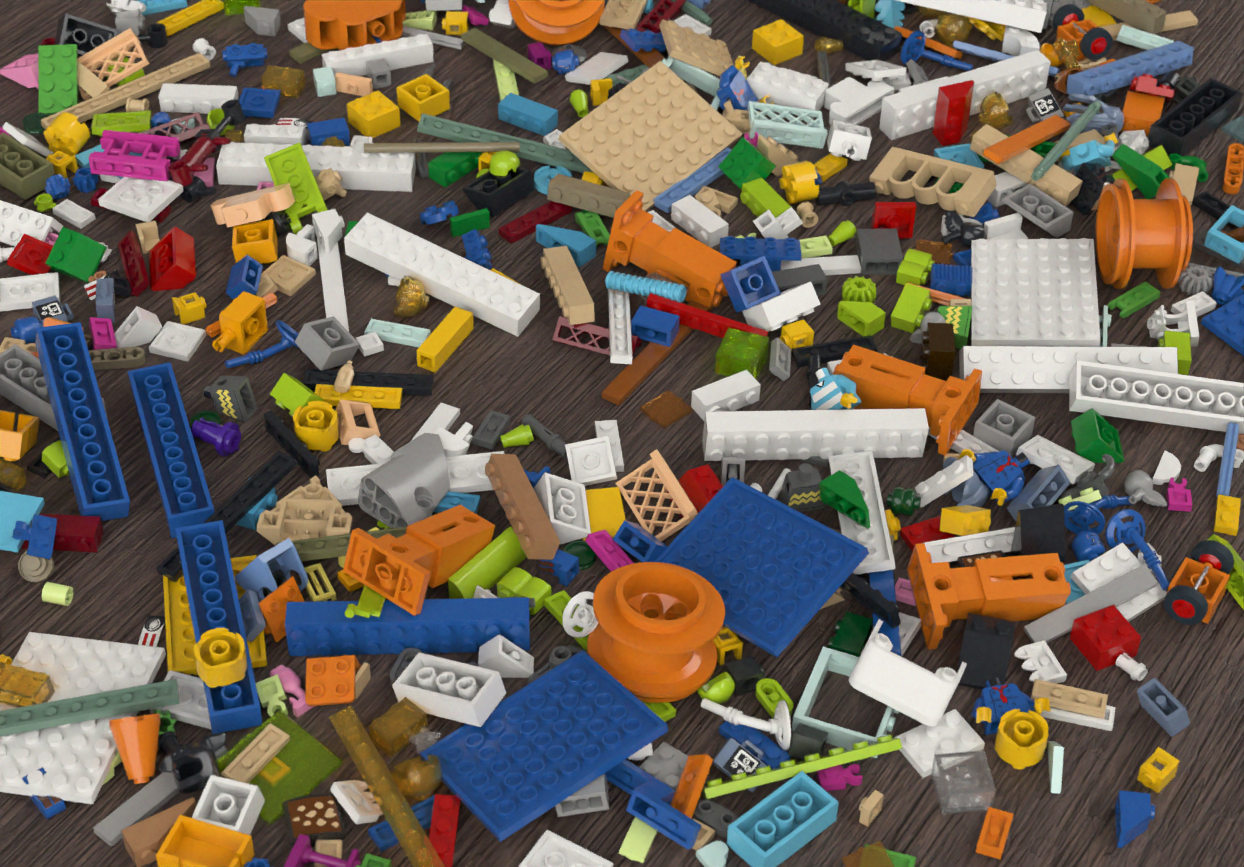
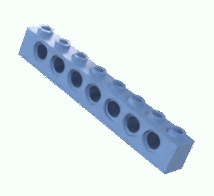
[1067,41,1194,96]

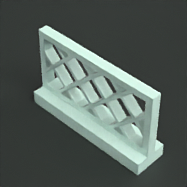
[748,101,828,149]

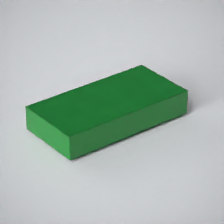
[450,208,490,237]

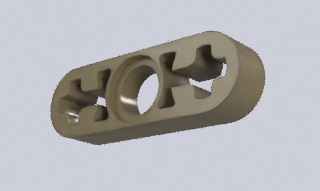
[89,347,146,371]

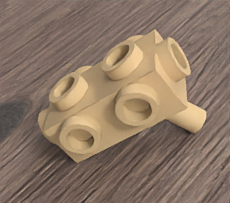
[722,101,760,136]
[315,168,346,200]

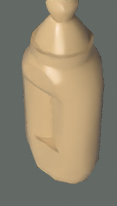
[334,360,354,393]

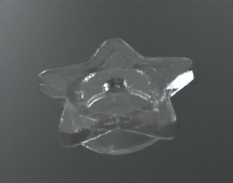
[409,727,441,753]

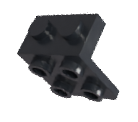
[1071,162,1115,215]

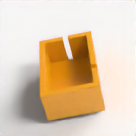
[0,410,40,461]
[156,815,254,867]

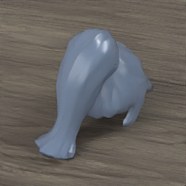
[943,457,989,507]

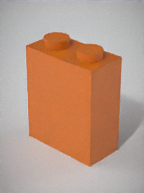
[1120,91,1165,137]

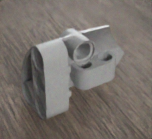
[358,433,450,528]

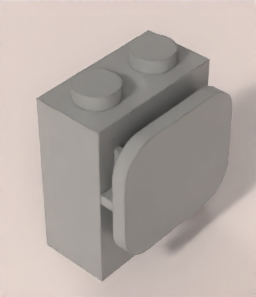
[556,773,609,817]

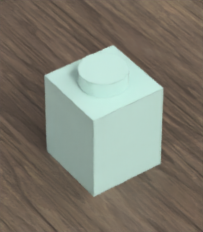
[313,67,336,97]

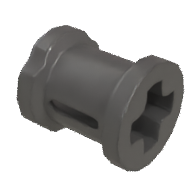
[1101,123,1122,147]

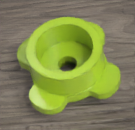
[34,194,56,212]

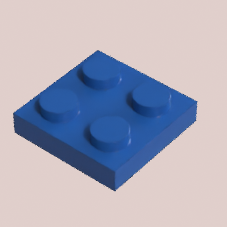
[239,88,281,118]

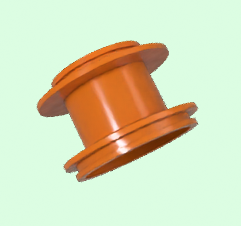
[508,0,605,45]
[1095,178,1193,289]
[587,562,725,703]

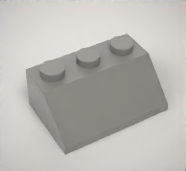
[1002,184,1074,238]

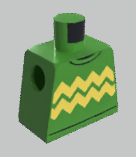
[938,306,973,349]

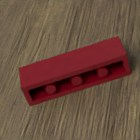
[21,513,103,553]

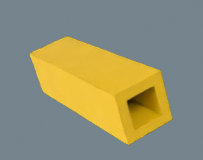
[416,307,474,373]

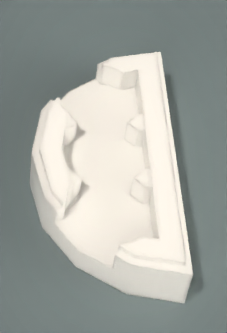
[1152,451,1181,485]

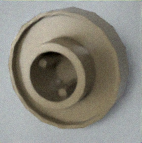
[18,551,54,583]

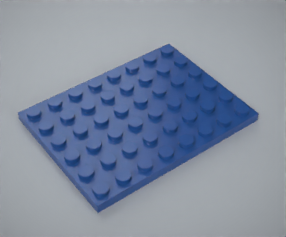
[654,477,869,657]
[420,650,668,842]

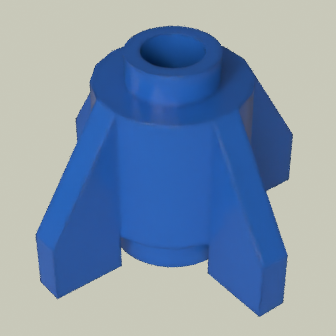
[1212,266,1244,305]

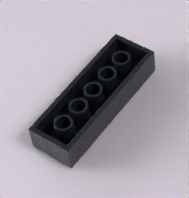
[1148,78,1243,156]

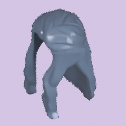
[1063,93,1124,135]

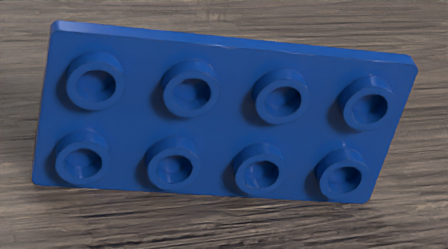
[720,236,802,272]

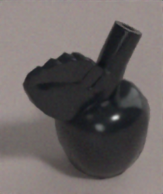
[941,211,985,247]

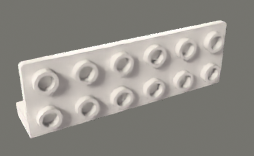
[0,200,64,247]

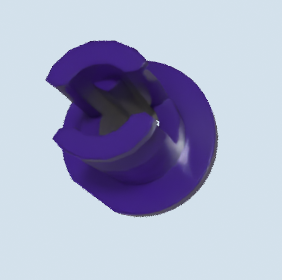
[191,417,241,457]

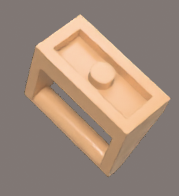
[336,399,380,445]

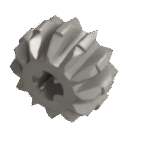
[1178,264,1214,295]

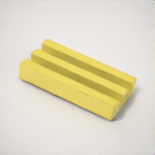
[299,563,337,602]

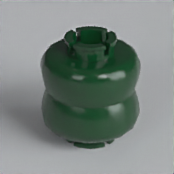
[887,487,921,516]

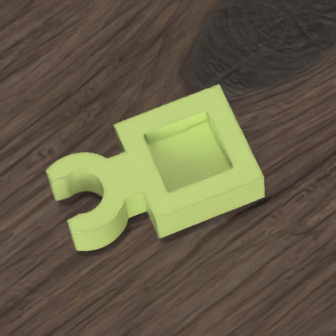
[255,674,288,720]

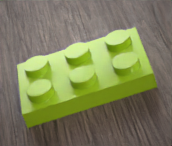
[91,110,152,136]

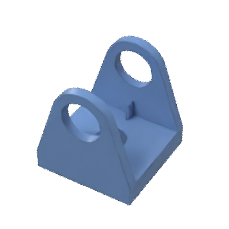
[234,538,308,602]

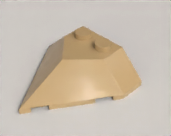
[257,475,353,546]

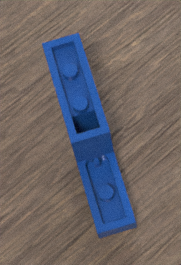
[606,759,702,850]

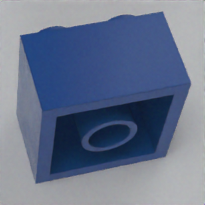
[720,256,781,313]

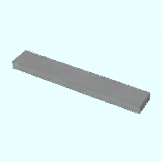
[1023,564,1158,644]
[93,742,227,847]

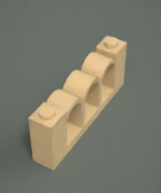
[869,147,997,217]

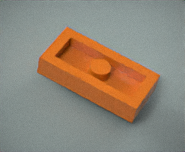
[976,807,1014,860]

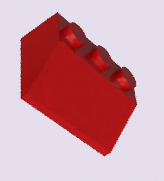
[933,80,974,146]
[149,226,196,291]
[667,464,723,526]

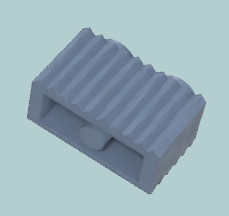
[1137,678,1191,736]

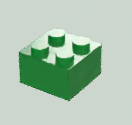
[718,137,776,189]

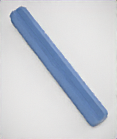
[1216,422,1239,497]

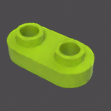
[755,678,793,719]

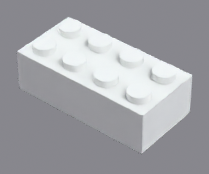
[747,62,829,119]
[392,653,506,727]

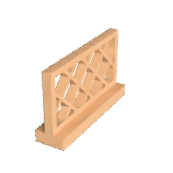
[78,28,149,101]
[616,449,698,542]

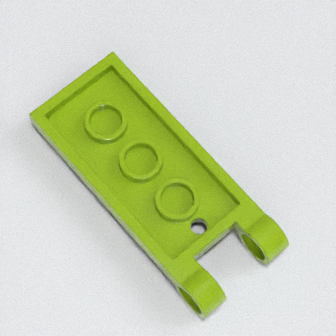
[264,142,328,235]

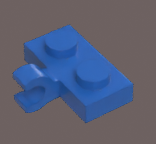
[12,514,57,559]

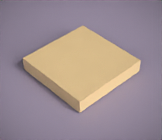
[261,255,316,296]

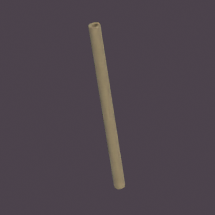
[364,142,520,153]

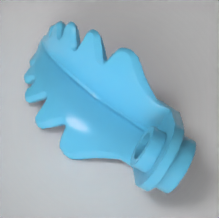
[875,0,905,28]

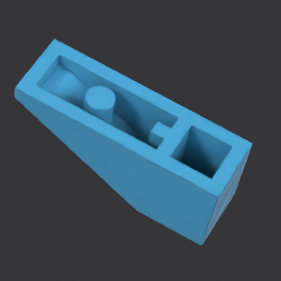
[536,224,596,267]

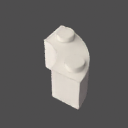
[489,0,516,29]
[1002,25,1040,57]

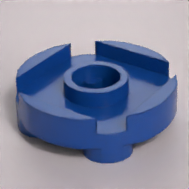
[419,200,459,225]

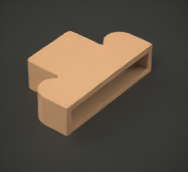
[211,183,295,227]

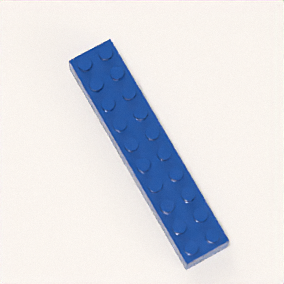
[35,322,130,521]
[128,362,214,538]
[175,520,262,734]
[285,597,530,656]

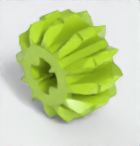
[842,275,876,303]

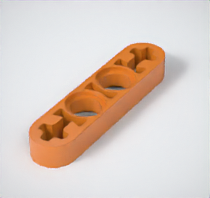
[1222,143,1244,194]

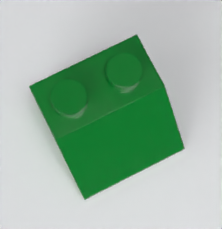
[45,227,107,283]
[1071,408,1125,463]

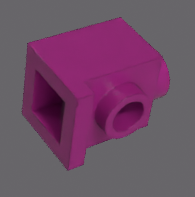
[528,42,551,70]

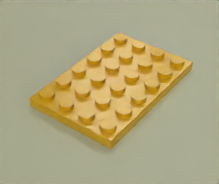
[163,555,267,675]

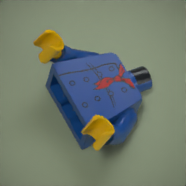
[716,56,774,111]
[959,449,1030,506]
[972,677,1051,735]

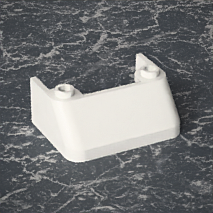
[849,620,967,726]

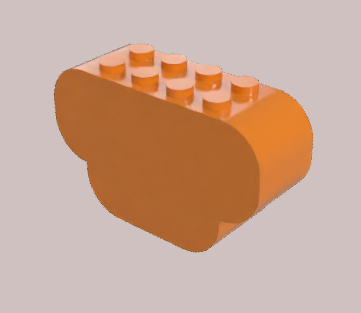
[303,0,406,50]

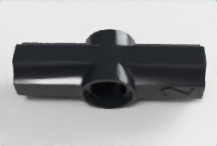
[815,181,876,206]

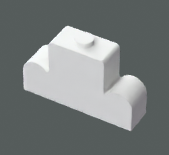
[824,77,894,125]

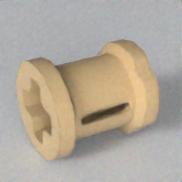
[126,97,149,112]
[796,202,818,228]

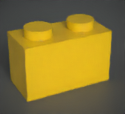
[940,505,991,536]

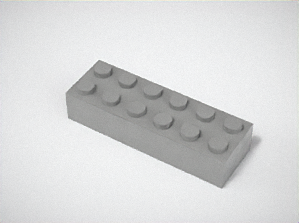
[0,344,107,431]

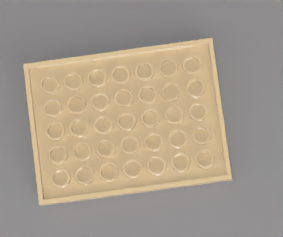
[558,61,742,212]

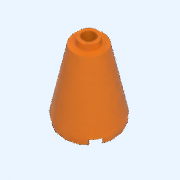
[109,713,161,784]

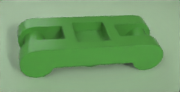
[575,211,610,247]

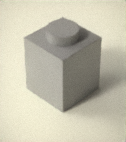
[366,58,391,89]

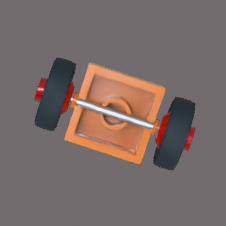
[1052,4,1113,61]
[1164,540,1234,625]

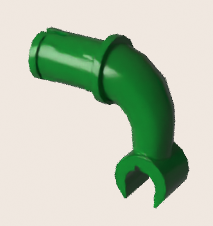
[1169,153,1208,182]

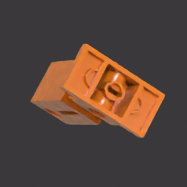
[602,190,737,312]
[833,345,983,456]
[343,505,495,616]
[907,543,1071,650]

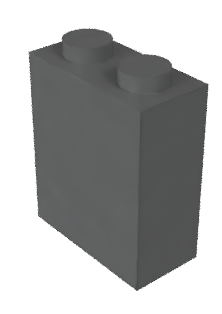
[855,229,903,275]

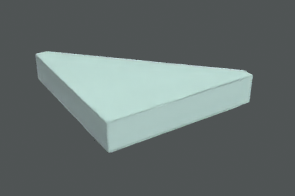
[1047,741,1064,794]

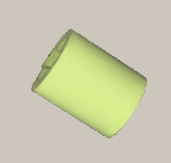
[42,582,74,606]

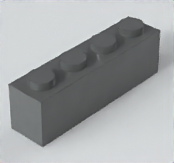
[772,264,827,296]

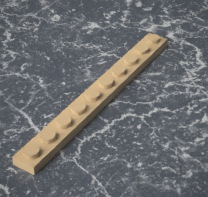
[41,53,210,129]

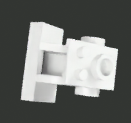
[1147,300,1199,347]

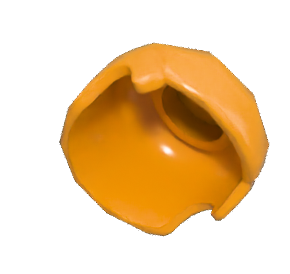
[1039,43,1068,67]

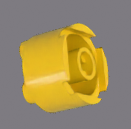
[44,112,90,156]
[779,161,819,204]
[293,401,339,452]
[194,628,247,688]
[994,709,1049,770]

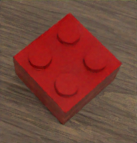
[1070,605,1141,671]

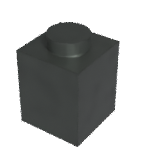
[789,724,828,760]

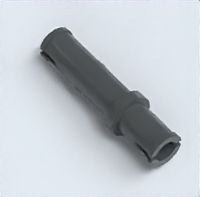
[522,414,568,460]

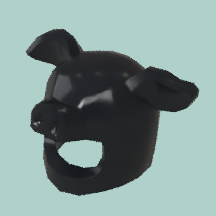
[158,732,227,794]

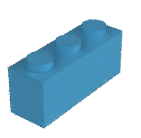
[498,93,558,136]

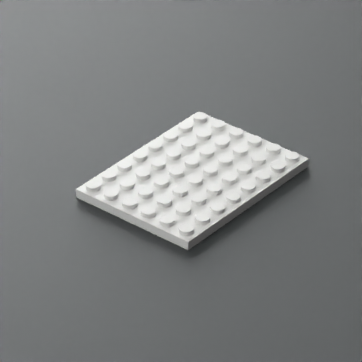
[971,238,1100,346]
[0,632,166,804]

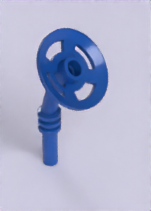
[901,31,973,71]
[225,320,300,369]
[1064,495,1134,535]
[1106,509,1170,591]

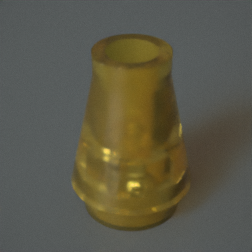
[815,37,843,54]

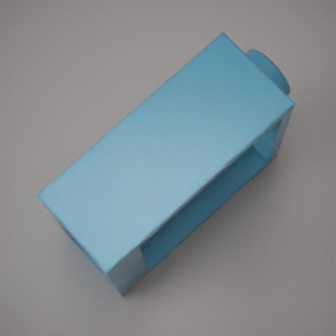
[1204,205,1244,264]

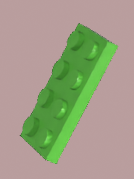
[38,44,78,117]

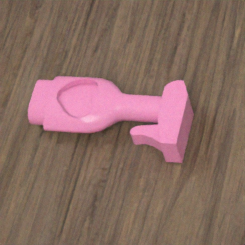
[269,665,314,717]

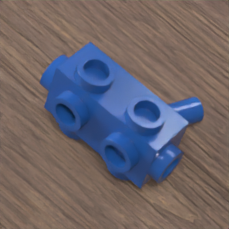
[222,43,268,77]
[462,229,492,270]

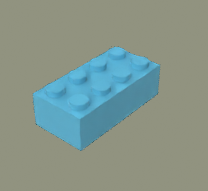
[727,771,839,867]

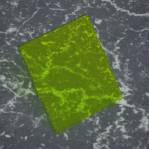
[217,710,343,824]

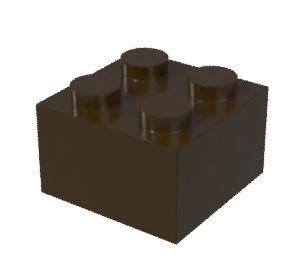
[920,323,956,381]

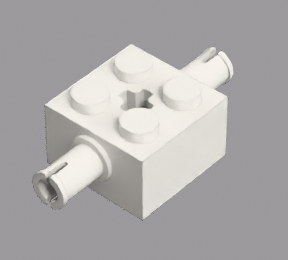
[827,120,872,161]

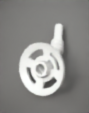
[563,591,598,638]
[701,698,791,751]

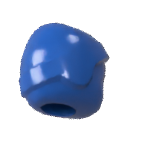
[151,112,171,133]

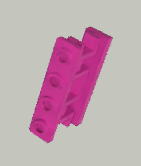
[89,130,181,181]

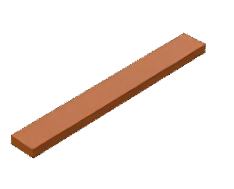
[983,115,1071,164]

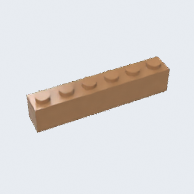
[485,454,560,560]

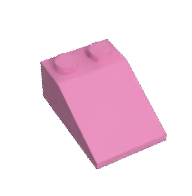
[0,54,39,89]

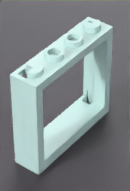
[662,56,720,110]
[792,647,899,758]

